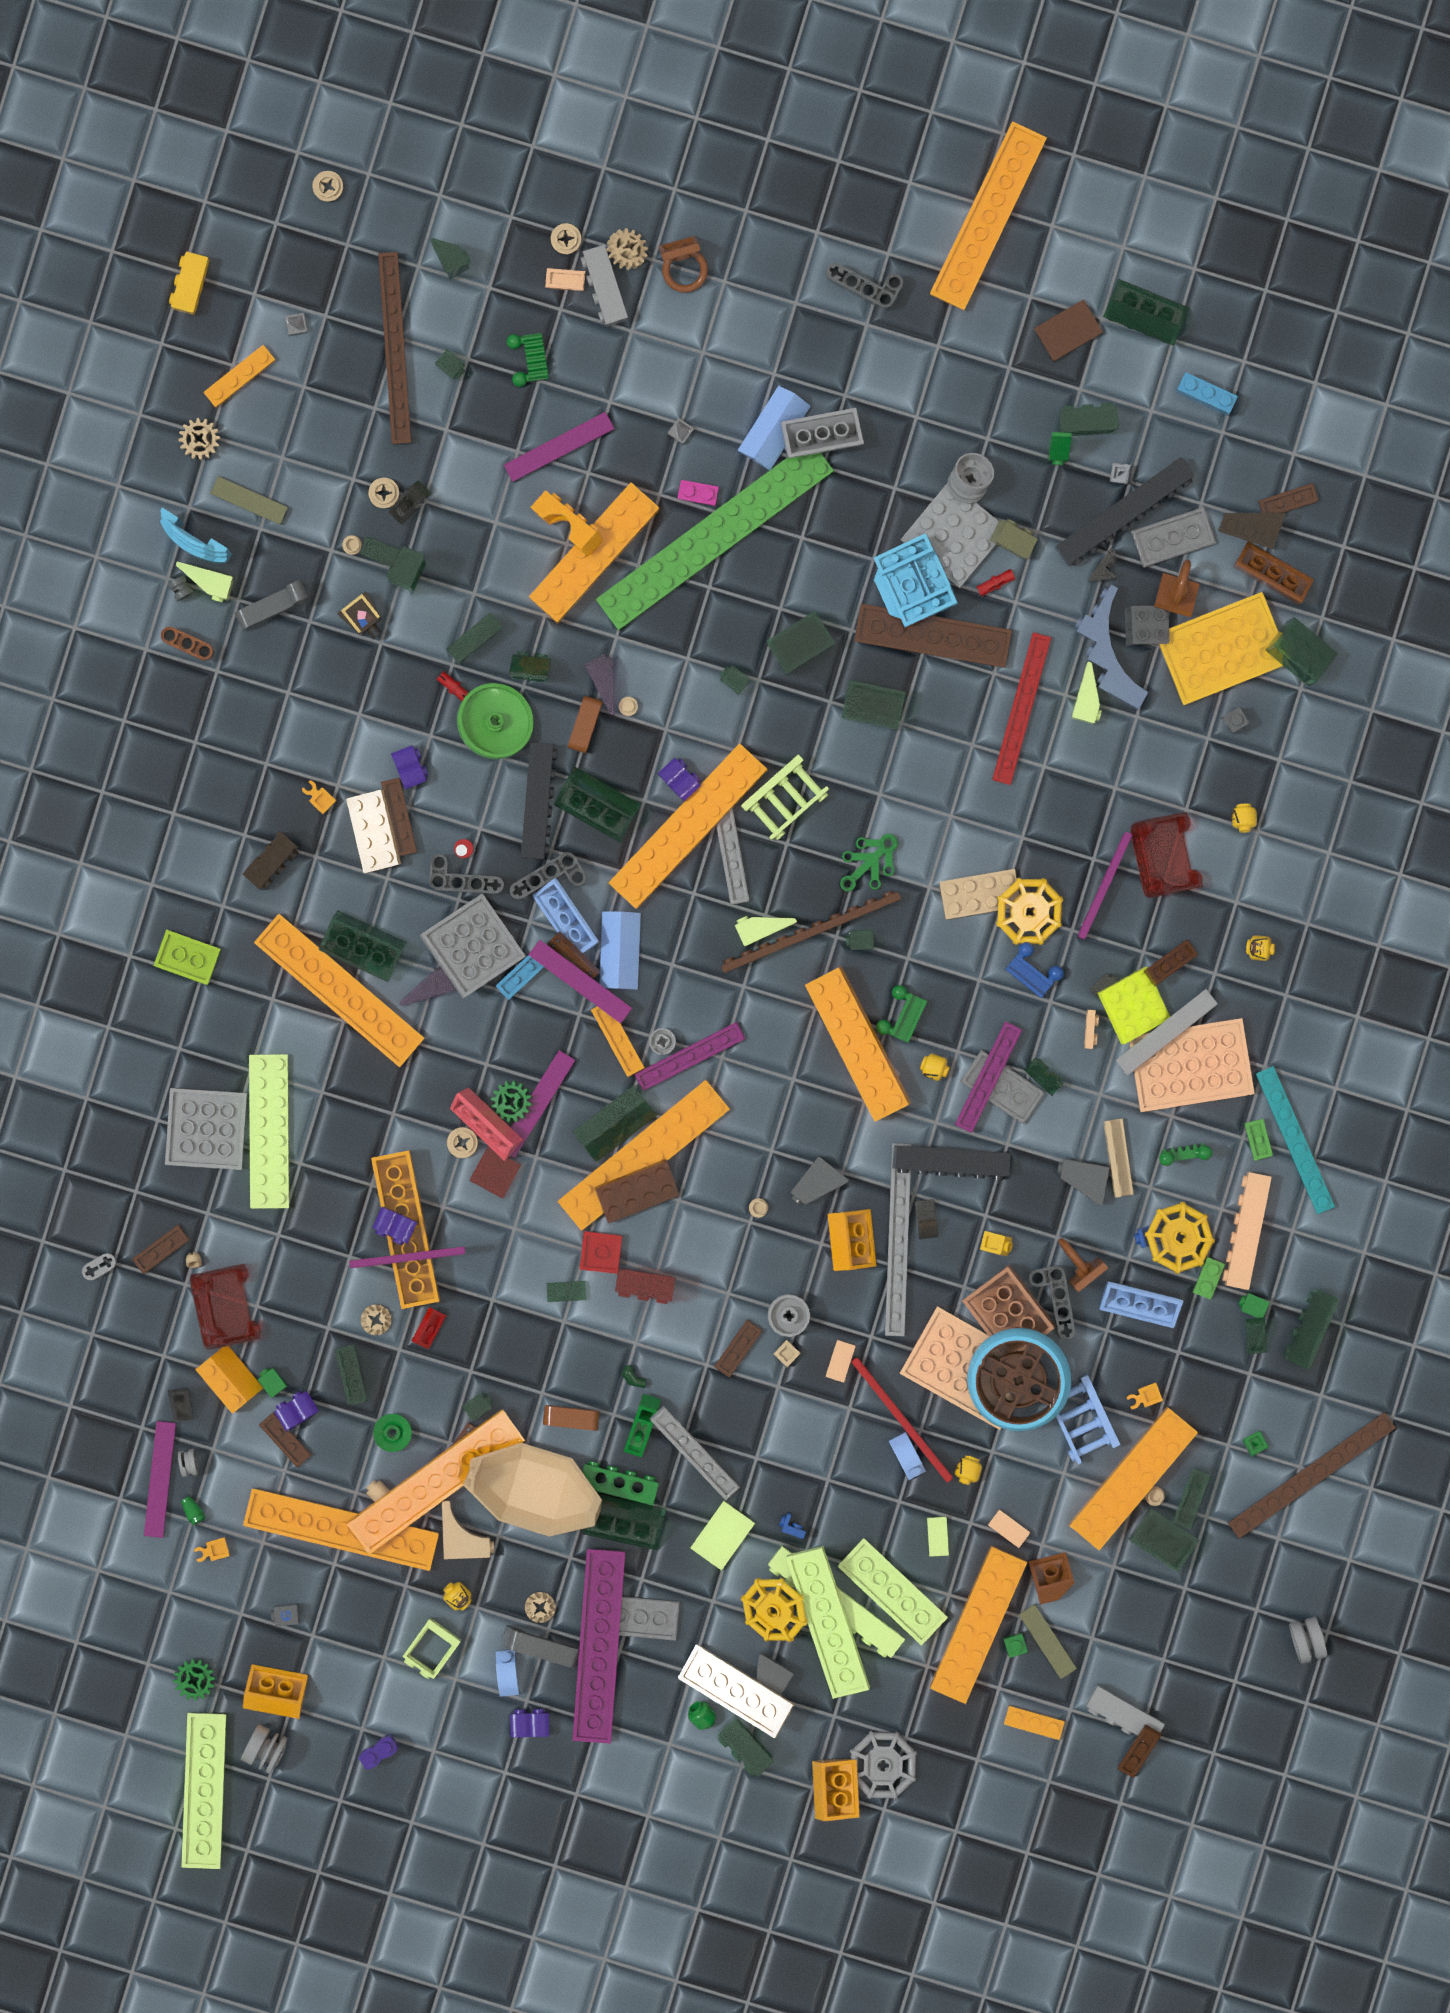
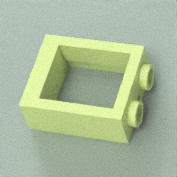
[403,1617,461,1679]

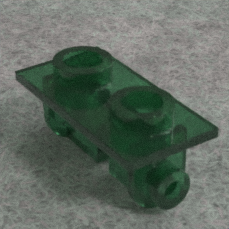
[1024,1057,1064,1096]

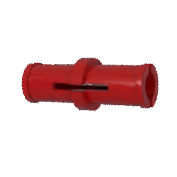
[976,569,1015,597]
[436,671,469,701]

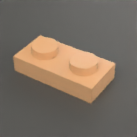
[1084,1010,1099,1049]

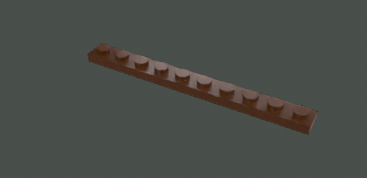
[378,252,411,445]
[721,890,901,973]
[1227,1412,1396,1539]

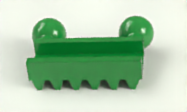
[506,333,549,387]
[876,985,927,1043]
[1159,1143,1212,1166]

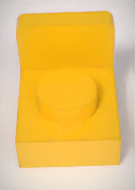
[980,1231,1013,1256]

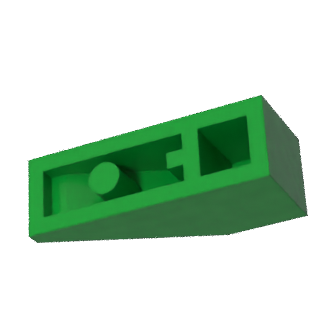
[1048,432,1072,466]
[624,1394,661,1457]

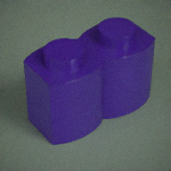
[391,745,429,790]
[658,758,701,802]
[372,1206,418,1245]
[274,1391,319,1432]
[510,1708,549,1737]
[358,1734,399,1770]

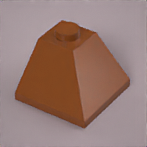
[1029,1552,1074,1605]

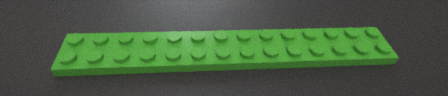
[596,453,834,631]

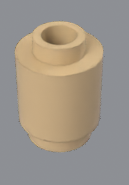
[366,1480,390,1502]

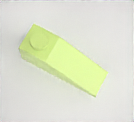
[176,562,234,603]
[1071,662,1102,724]
[735,916,797,947]

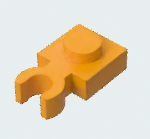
[302,780,336,814]
[1126,1382,1163,1409]
[194,1537,230,1562]

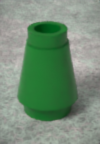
[181,1496,206,1526]

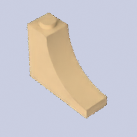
[442,1500,494,1559]

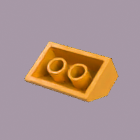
[828,1209,876,1271]
[195,1344,263,1414]
[243,1664,308,1719]
[812,1759,859,1821]

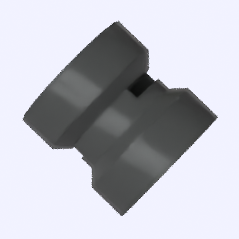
[168,576,194,602]

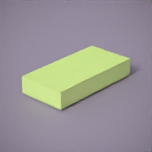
[927,1516,949,1556]

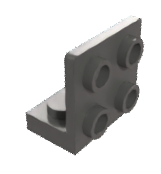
[1125,606,1169,646]

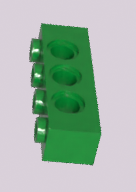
[582,1461,659,1505]

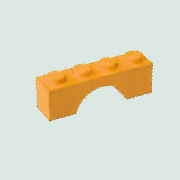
[530,490,603,556]

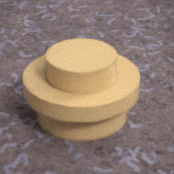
[342,535,362,555]
[619,697,638,716]
[749,1198,768,1218]
[1145,1486,1165,1506]

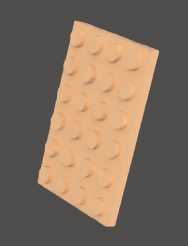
[1129,1018,1254,1112]
[900,1306,1033,1430]

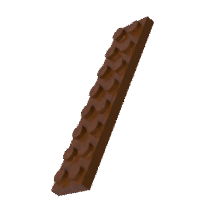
[854,604,1012,668]

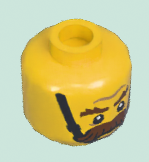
[1232,804,1257,833]
[1246,935,1275,961]
[920,1053,950,1081]
[955,1455,982,1485]
[443,1582,472,1611]

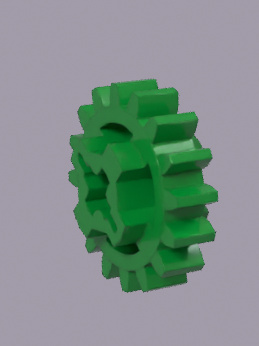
[491,1081,533,1122]
[173,1658,216,1701]

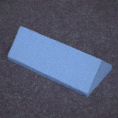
[738,386,811,471]
[532,878,599,953]
[600,911,641,990]
[1099,1281,1183,1328]

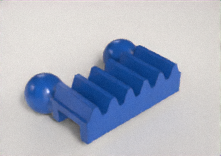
[1005,942,1064,998]

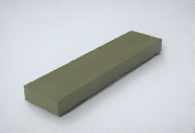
[210,476,288,525]
[1018,1604,1077,1679]

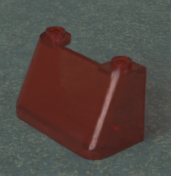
[1131,812,1203,898]
[190,1264,261,1350]

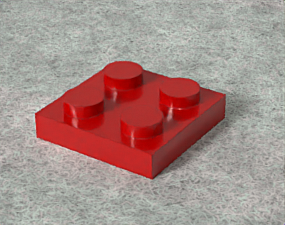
[579,1231,622,1274]

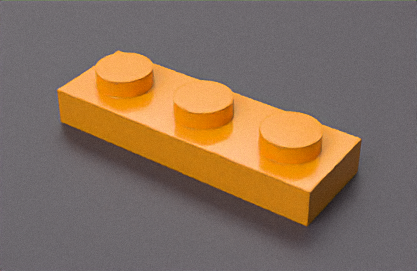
[1004,1705,1065,1740]

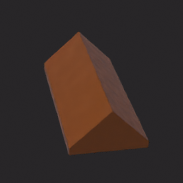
[1233,541,1314,605]

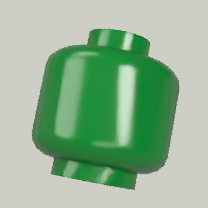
[688,1701,716,1730]

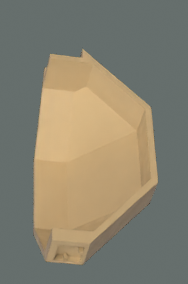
[463,1443,602,1537]

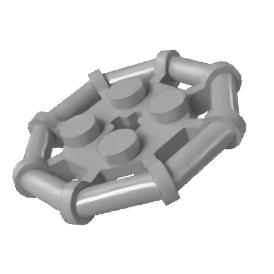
[849,1731,917,1800]

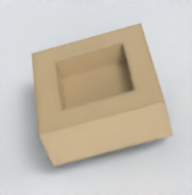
[773,1340,800,1367]

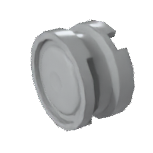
[649,1028,676,1055]
[178,1449,198,1478]

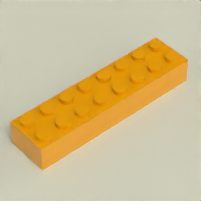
[529,483,660,624]
[805,966,911,1122]
[371,1150,440,1309]
[1068,1407,1198,1550]
[929,1545,1027,1704]

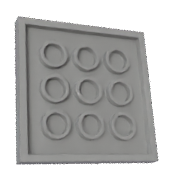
[900,484,999,589]
[420,893,526,999]
[165,1088,247,1170]

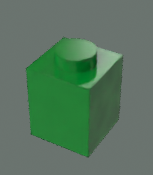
[1238,1293,1270,1320]
[258,1367,288,1398]
[1003,1632,1028,1658]

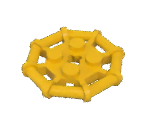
[996,878,1064,945]
[1145,1202,1215,1274]
[741,1578,808,1642]

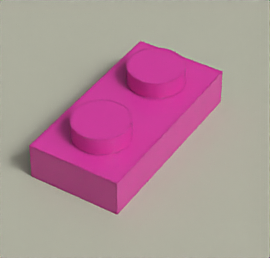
[678,480,719,506]

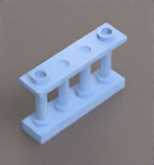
[1046,1374,1120,1464]

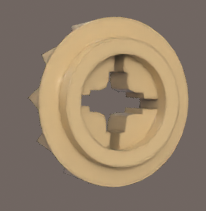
[312,171,343,202]
[551,223,581,255]
[369,478,399,509]
[447,1127,478,1158]
[360,1305,391,1335]
[525,1592,556,1623]

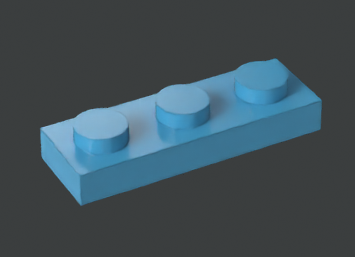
[496,955,544,1000]

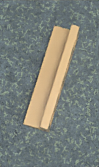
[1103,1119,1134,1198]

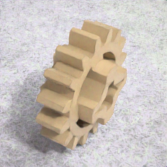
[606,228,648,270]
[178,418,221,460]

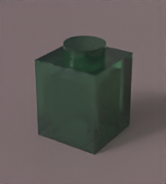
[435,349,465,380]
[720,665,750,695]
[846,930,874,951]
[462,1392,493,1421]

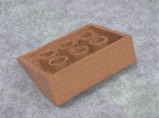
[962,1264,1056,1355]

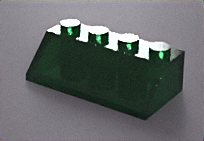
[1103,279,1189,346]
[554,767,641,842]
[319,910,407,982]
[573,1085,657,1162]
[1284,1289,1340,1370]
[582,1494,666,1550]

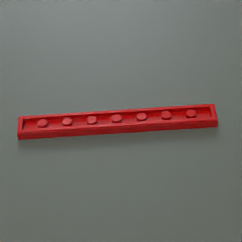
[992,632,1051,785]
[851,1357,952,1483]

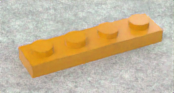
[204,345,276,408]
[591,1006,644,1077]

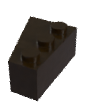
[1218,512,1286,549]
[243,831,299,890]

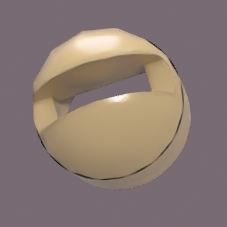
[186,1252,202,1268]

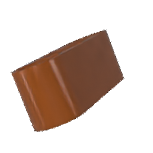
[161,627,214,661]
[567,695,603,754]
[543,1405,600,1431]

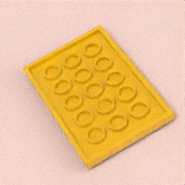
[1159,592,1291,706]

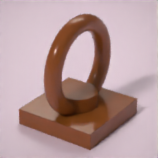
[658,236,708,293]
[1154,559,1200,617]
[1058,1238,1108,1292]

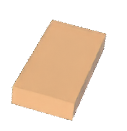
[545,268,585,291]
[825,1340,855,1382]
[988,1509,1030,1548]

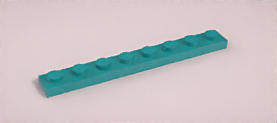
[1256,1066,1335,1215]

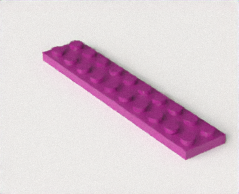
[572,1548,626,1744]

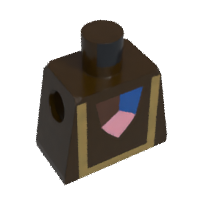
[337,591,383,640]

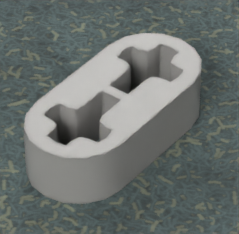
[82,1253,117,1280]

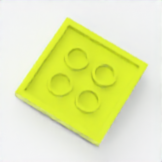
[1098,967,1170,1044]

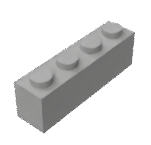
[581,244,628,327]
[1085,1684,1165,1736]

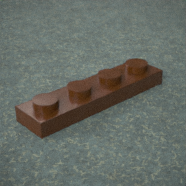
[381,778,417,857]

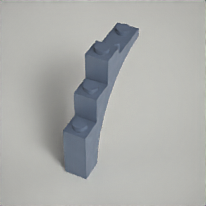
[1075,585,1148,711]

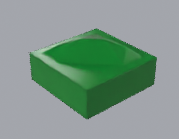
[1242,1431,1269,1457]

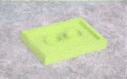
[690,1501,755,1570]

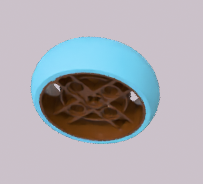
[967,1328,1071,1431]

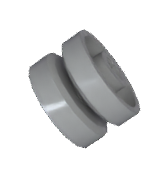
[768,1294,810,1337]
[1289,1616,1327,1664]

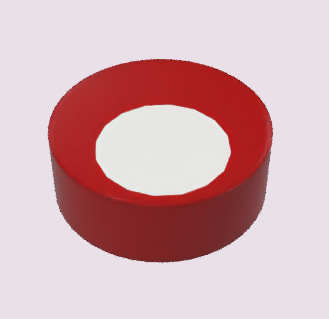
[454,839,473,858]

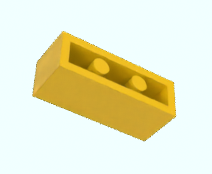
[169,252,210,315]

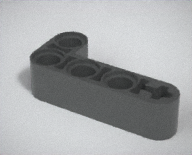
[826,263,903,310]
[235,580,310,631]
[510,852,587,900]
[429,854,505,894]
[1028,1266,1075,1340]
[501,1625,579,1668]

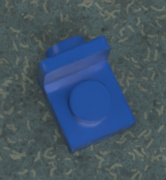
[1134,1225,1161,1248]
[779,1512,806,1539]

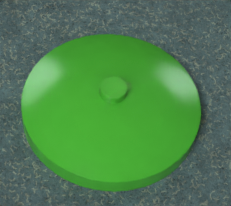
[457,683,533,759]

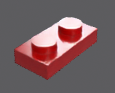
[411,1307,447,1349]

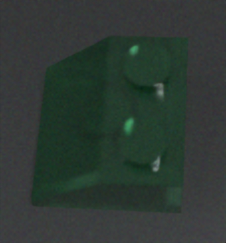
[430,238,471,279]
[509,651,551,683]

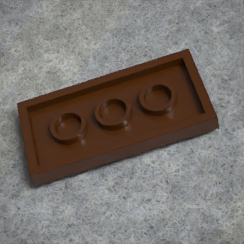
[594,1159,679,1224]

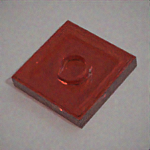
[469,1147,521,1199]

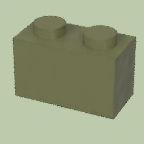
[989,519,1038,559]

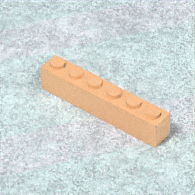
[1222,1172,1272,1290]

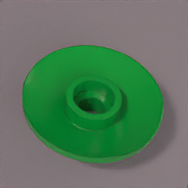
[373,1414,412,1452]

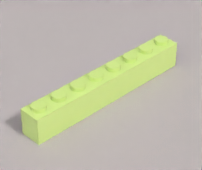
[768,1545,905,1658]

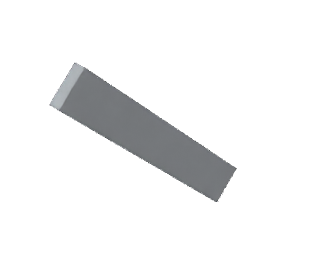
[716,808,749,905]
[1115,989,1218,1075]
[649,1406,740,1500]

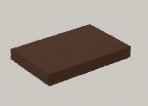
[1034,299,1103,362]

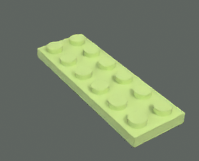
[838,1538,948,1646]

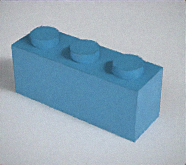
[1176,372,1238,416]

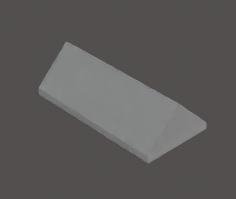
[781,408,864,459]

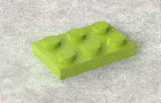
[153,930,221,985]

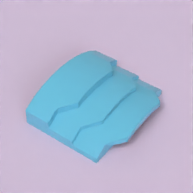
[160,508,233,564]
[874,533,958,627]

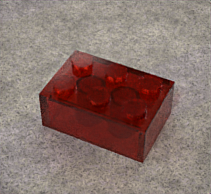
[615,1268,676,1304]

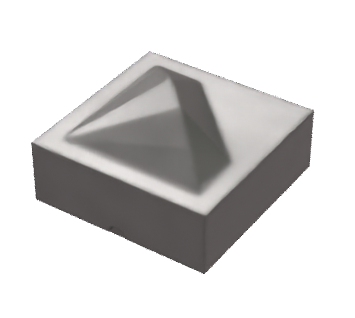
[285,313,308,336]
[667,418,694,445]
[1110,463,1133,485]

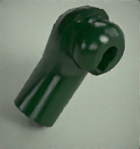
[622,1365,647,1388]

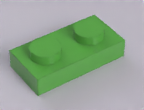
[1244,1119,1273,1161]
[1193,1257,1225,1300]

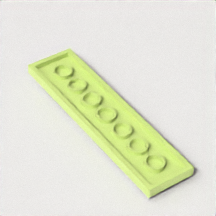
[249,1054,289,1208]
[786,1546,870,1699]
[182,1712,227,1869]

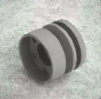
[947,453,994,504]
[240,1724,288,1775]

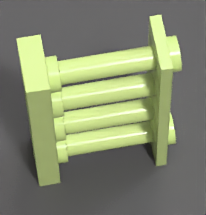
[741,754,829,841]

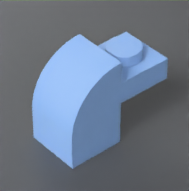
[889,1432,926,1480]
[496,1650,519,1697]

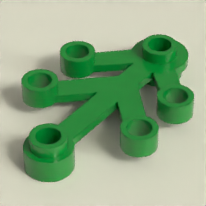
[840,834,898,891]

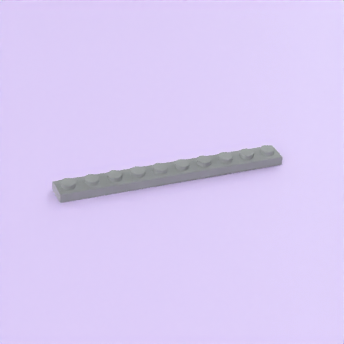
[885,1143,912,1336]

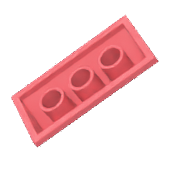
[450,1087,523,1161]

